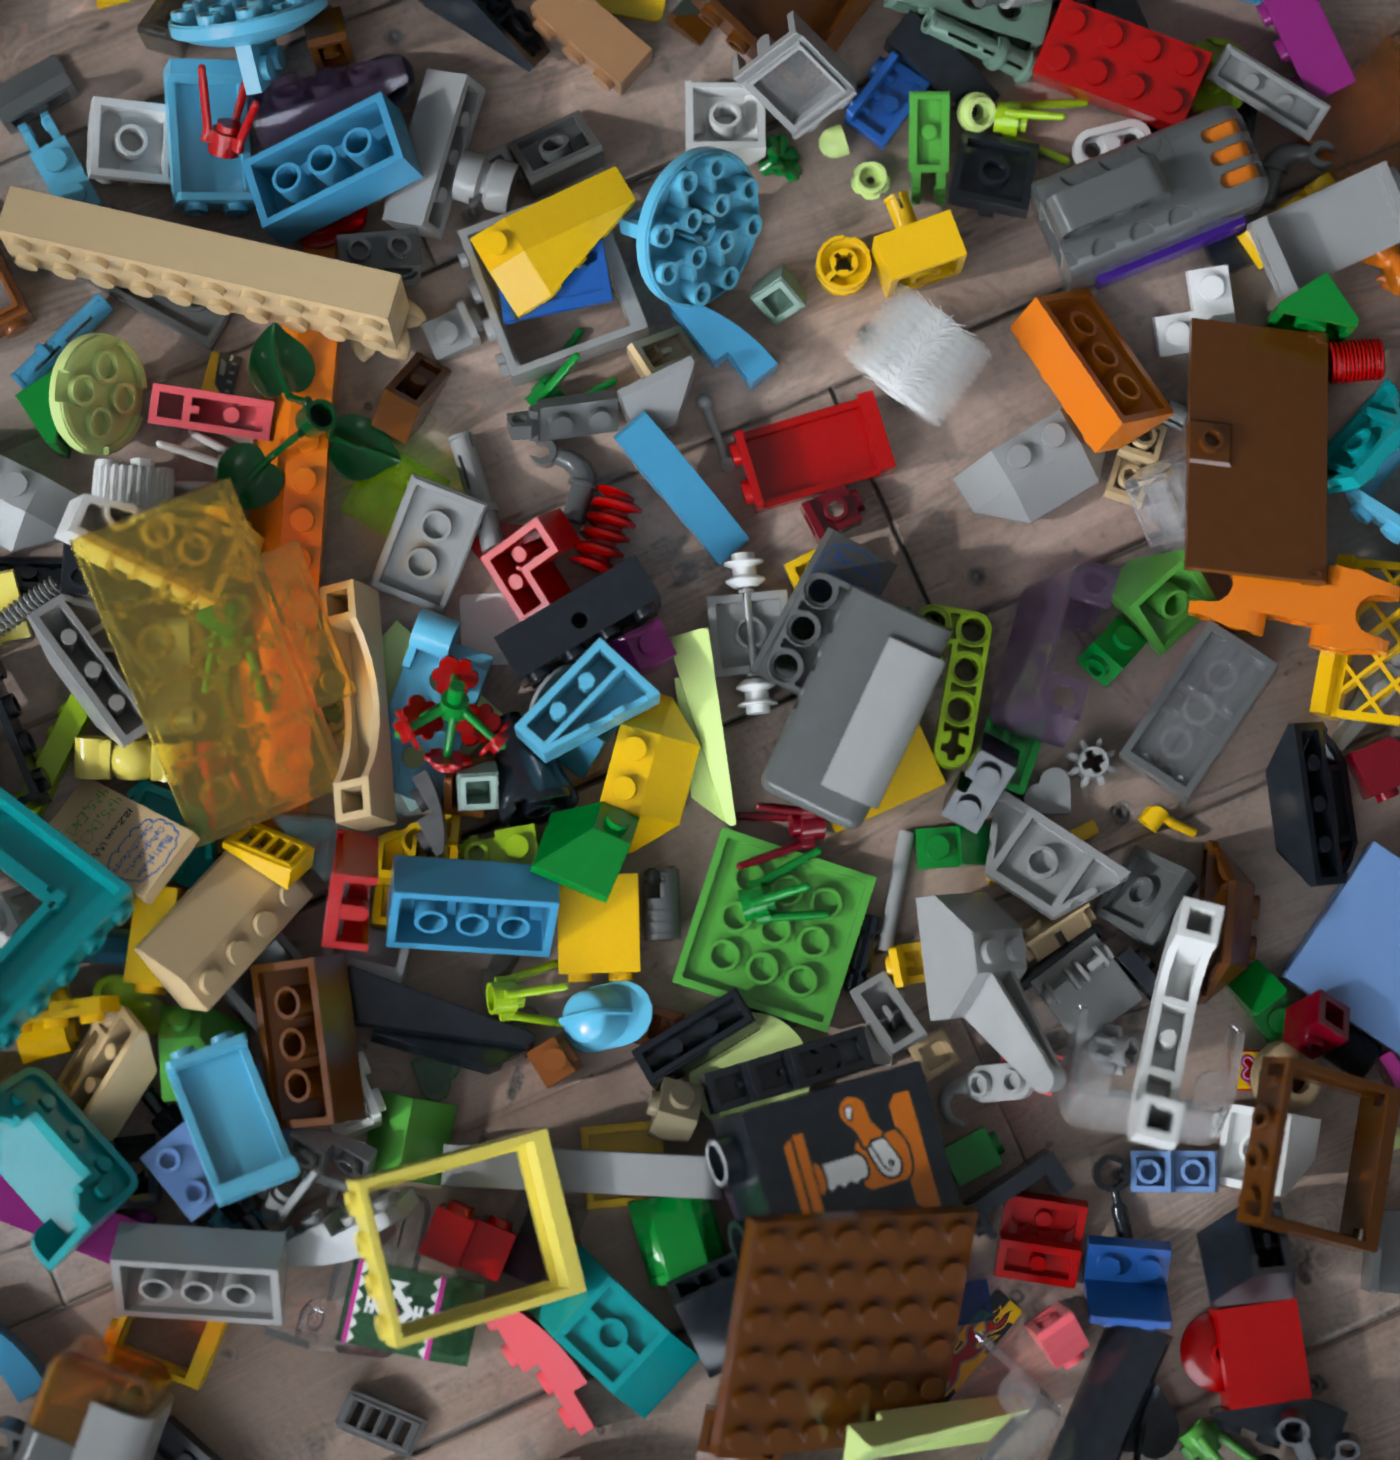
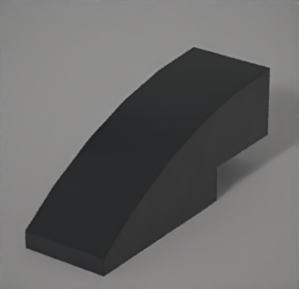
[884,10,1000,118]

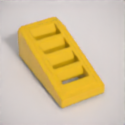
[222,819,315,890]

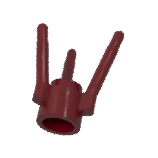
[735,802,826,870]

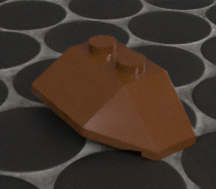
[1197,840,1260,1005]

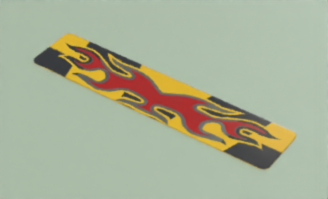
[944,1290,1022,1402]

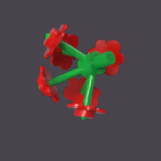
[392,655,511,773]

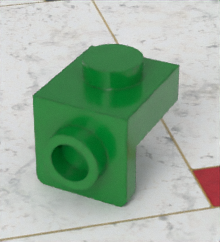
[1077,615,1148,687]

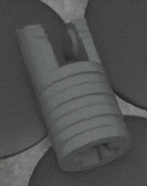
[643,866,681,941]

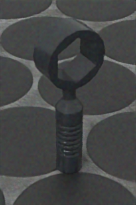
[1092,1155,1134,1239]

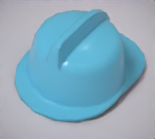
[558,981,653,1052]

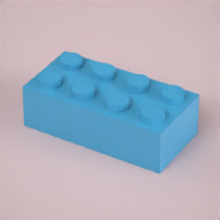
[242,91,423,247]
[386,855,560,957]

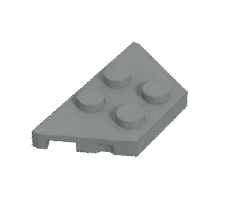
[985,790,1131,921]

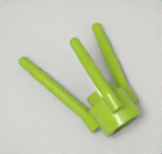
[993,99,1089,165]
[486,959,569,1027]

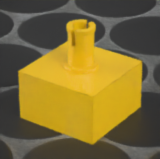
[870,190,967,300]

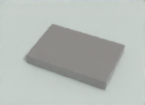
[369,472,488,615]

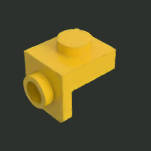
[885,940,925,988]

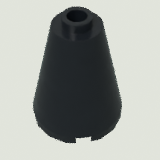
[494,711,579,827]

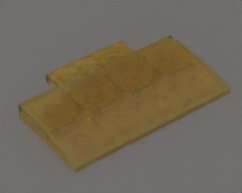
[69,478,357,848]

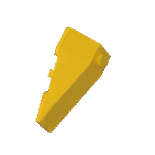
[470,166,637,318]

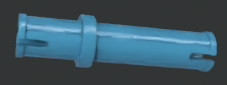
[10,292,115,389]

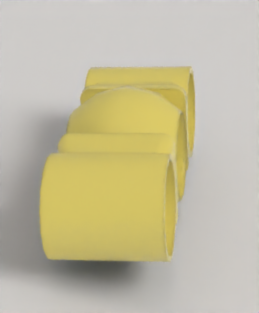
[74,735,193,782]

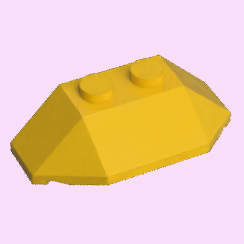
[600,694,701,854]

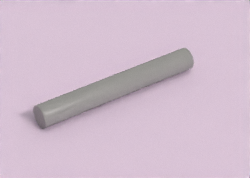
[877,830,915,952]

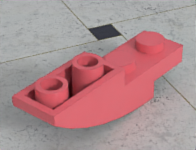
[483,1294,596,1436]

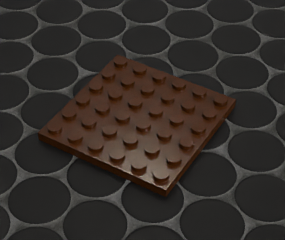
[709,1205,978,1459]

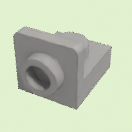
[421,300,485,363]

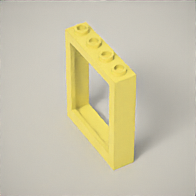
[344,1128,587,1348]

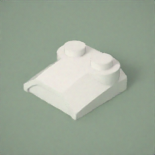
[685,81,766,166]
[86,96,170,185]

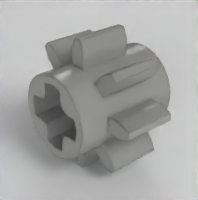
[1066,738,1117,788]
[1088,1024,1140,1075]

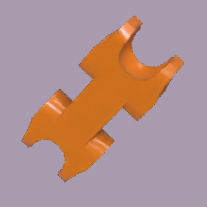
[1188,565,1400,656]

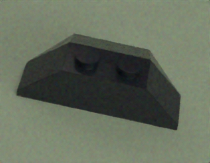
[1265,721,1358,887]

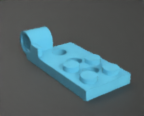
[388,608,494,803]

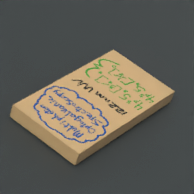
[49,779,200,905]

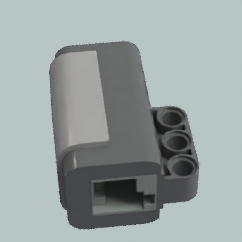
[761,572,953,829]

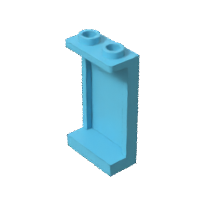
[163,58,255,216]
[165,1030,300,1208]

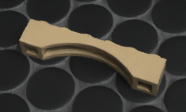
[319,579,397,832]

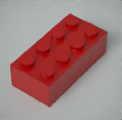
[1032,0,1213,130]

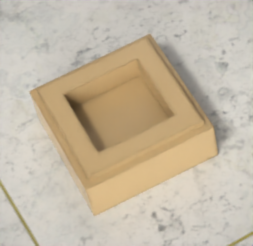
[907,1026,962,1082]

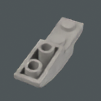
[276,1187,420,1267]

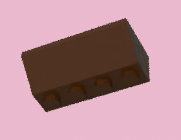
[250,953,366,1129]

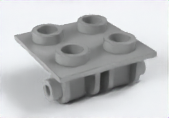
[1030,933,1143,1047]

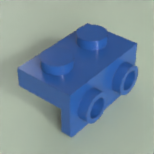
[844,50,930,151]

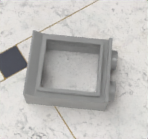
[731,10,857,140]

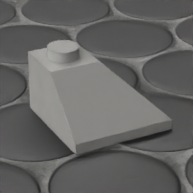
[617,356,695,440]

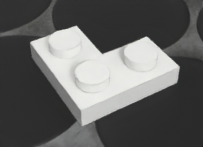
[1152,264,1236,357]

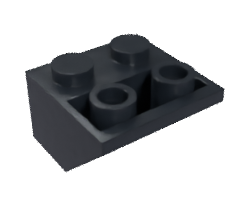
[1197,1202,1296,1308]

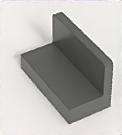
[0,55,80,134]
[1360,1209,1400,1294]

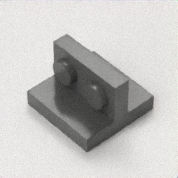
[1093,845,1199,953]

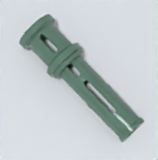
[921,8,1038,84]

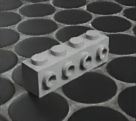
[382,69,486,239]

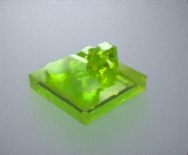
[340,450,451,538]

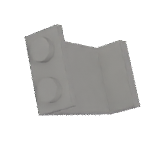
[1246,160,1400,298]

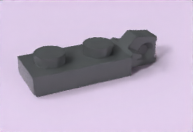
[507,389,618,442]

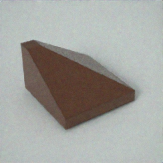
[667,0,713,47]

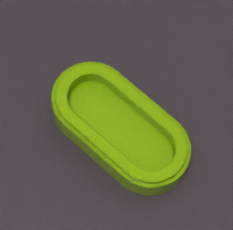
[93,974,167,1036]

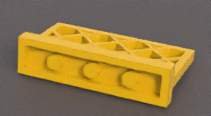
[1309,554,1400,726]

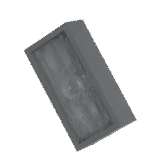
[1119,620,1279,805]

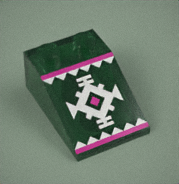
[335,1258,485,1367]

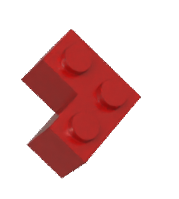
[480,508,581,622]
[418,1199,518,1282]

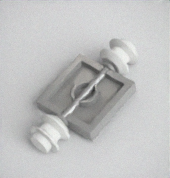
[706,552,788,715]

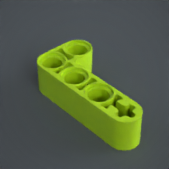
[918,604,992,770]

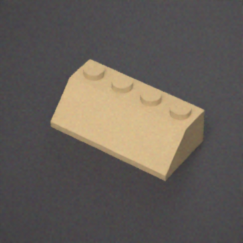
[134,836,313,1011]

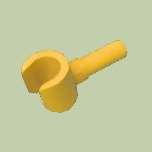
[1138,805,1197,838]

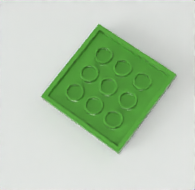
[672,827,877,1033]

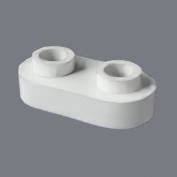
[1072,119,1151,164]

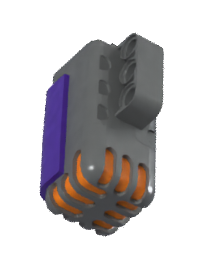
[1030,106,1269,291]

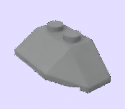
[952,408,1106,524]
[0,455,79,553]
[27,593,166,748]

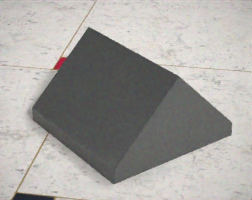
[507,110,605,199]

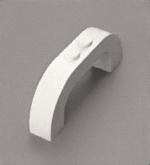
[1127,896,1225,1151]

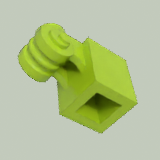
[457,823,541,864]

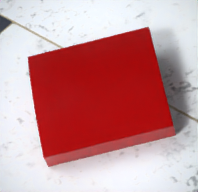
[994,1191,1088,1289]

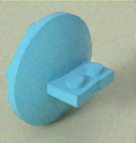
[168,0,329,95]
[619,146,763,308]

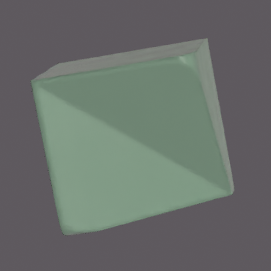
[750,264,807,327]
[456,761,499,811]

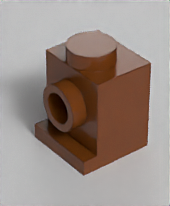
[526,1032,584,1089]

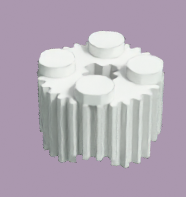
[91,458,175,511]

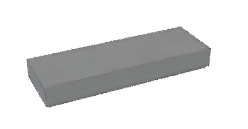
[1207,43,1331,141]

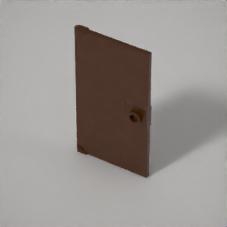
[1184,318,1329,586]

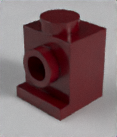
[800,484,865,545]

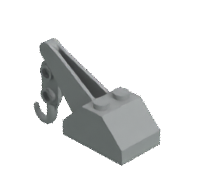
[916,892,1066,1127]

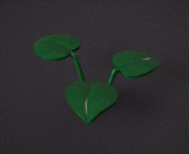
[217,322,401,510]

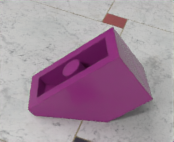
[608,618,677,676]

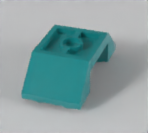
[528,1244,700,1419]

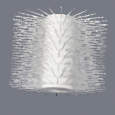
[844,284,993,426]

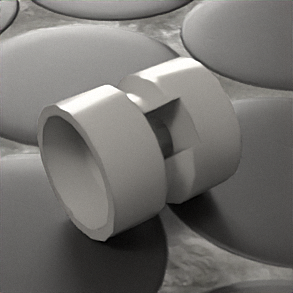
[452,149,520,214]

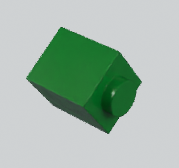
[944,1126,1005,1187]

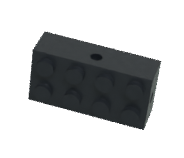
[494,554,661,689]

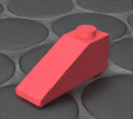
[147,382,275,441]
[1024,1301,1090,1370]

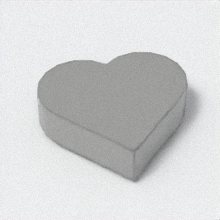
[1023,767,1071,815]

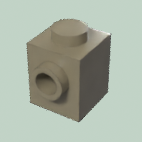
[646,1077,704,1146]

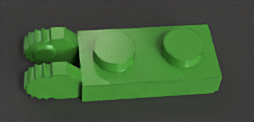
[908,91,950,205]

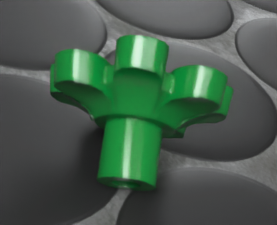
[759,133,802,182]

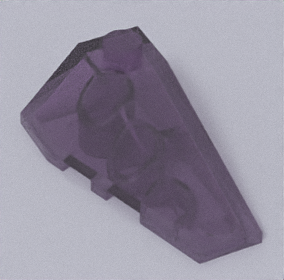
[247,56,408,151]

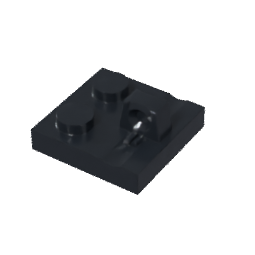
[948,130,1040,219]

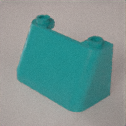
[0,1067,138,1272]

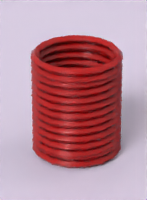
[1328,337,1385,385]

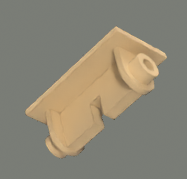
[1019,902,1096,963]

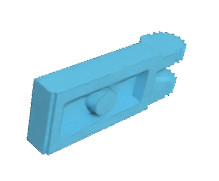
[17,110,104,207]

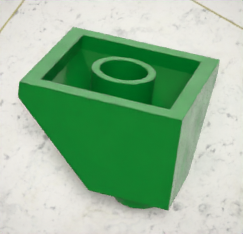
[530,802,640,903]

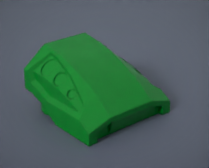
[627,1196,727,1287]

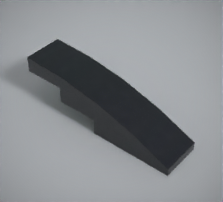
[699,1026,874,1115]

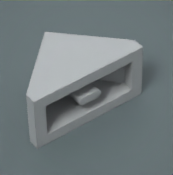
[849,971,928,1058]

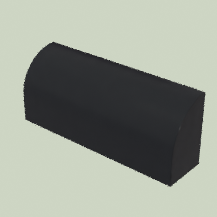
[1047,1325,1173,1460]

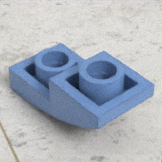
[1130,1150,1219,1193]

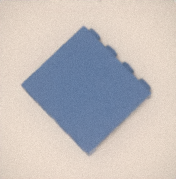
[1277,841,1400,1060]

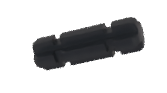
[844,914,882,991]

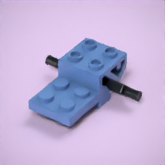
[140,1062,313,1231]

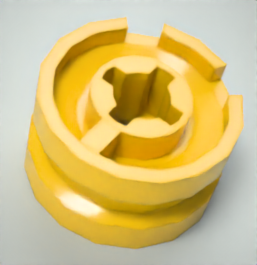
[815,234,872,297]

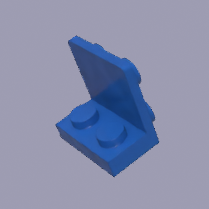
[1082,1235,1172,1330]

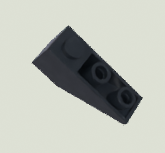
[1208,1398,1348,1460]

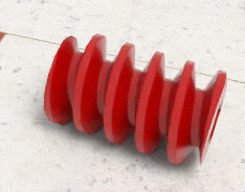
[568,484,643,574]

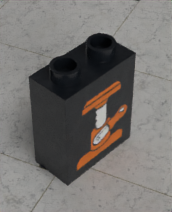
[706,1061,961,1264]

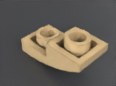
[1103,424,1167,509]

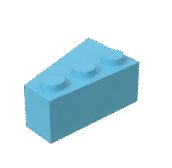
[514,638,660,763]

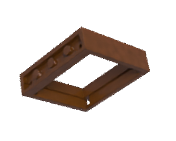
[1236,1056,1400,1253]

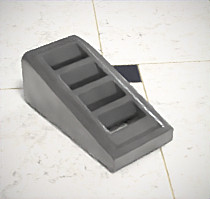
[333,1385,428,1459]

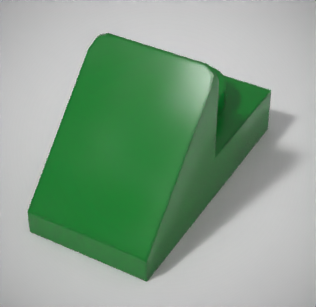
[914,824,991,870]
[1226,959,1292,1043]

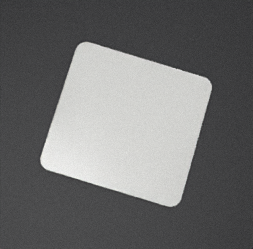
[460,593,520,665]

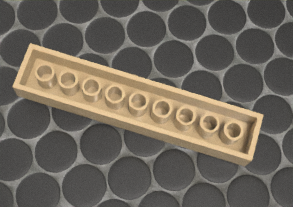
[0,186,409,351]

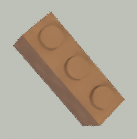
[530,0,652,95]

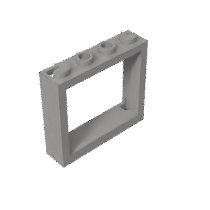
[455,200,649,387]

